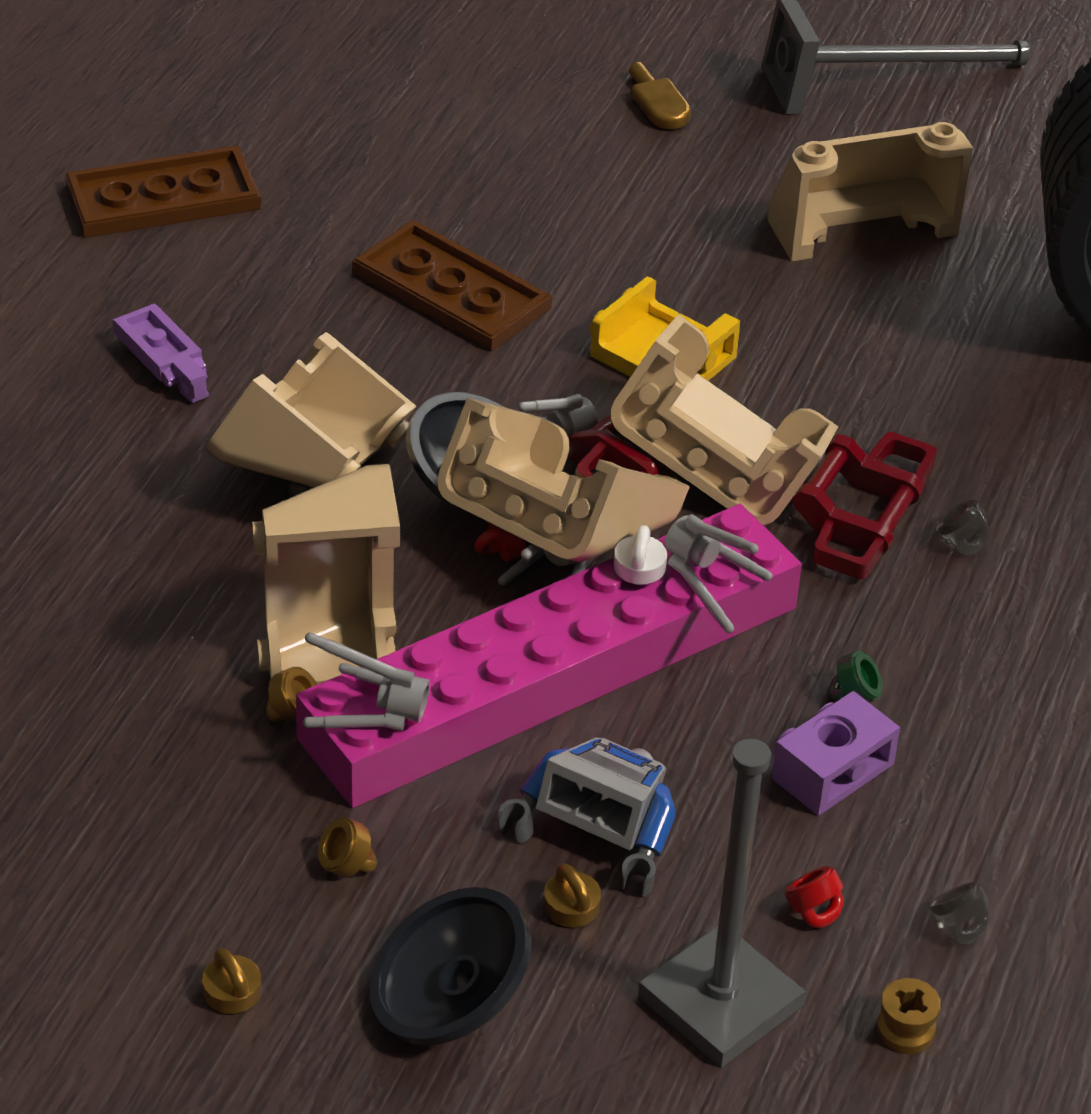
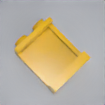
[590,276,740,381]

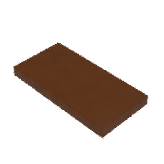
[65,146,261,238]
[352,220,552,352]

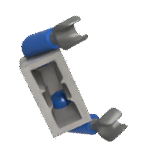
[498,737,676,897]

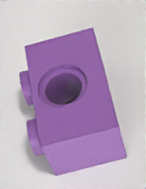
[772,691,900,816]

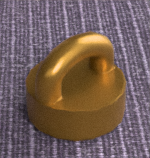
[266,666,317,723]
[318,817,377,877]
[544,863,601,928]
[202,948,262,1014]

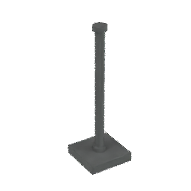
[761,0,1029,114]
[638,739,806,1068]

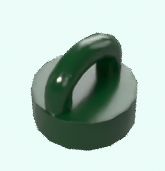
[828,650,883,703]

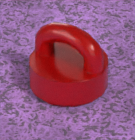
[474,522,526,563]
[784,866,844,928]

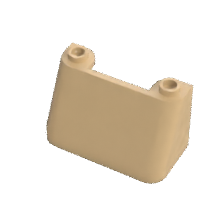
[767,122,973,261]
[611,314,838,525]
[206,332,417,488]
[438,398,690,562]
[252,464,400,685]

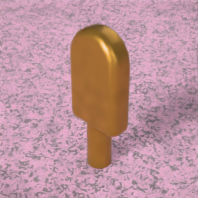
[629,62,691,130]

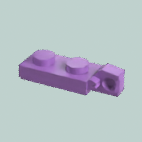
[112,303,209,403]

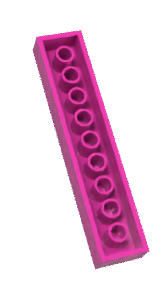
[296,503,802,809]

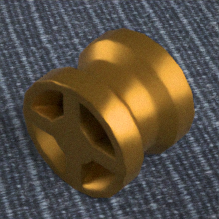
[876,978,941,1054]

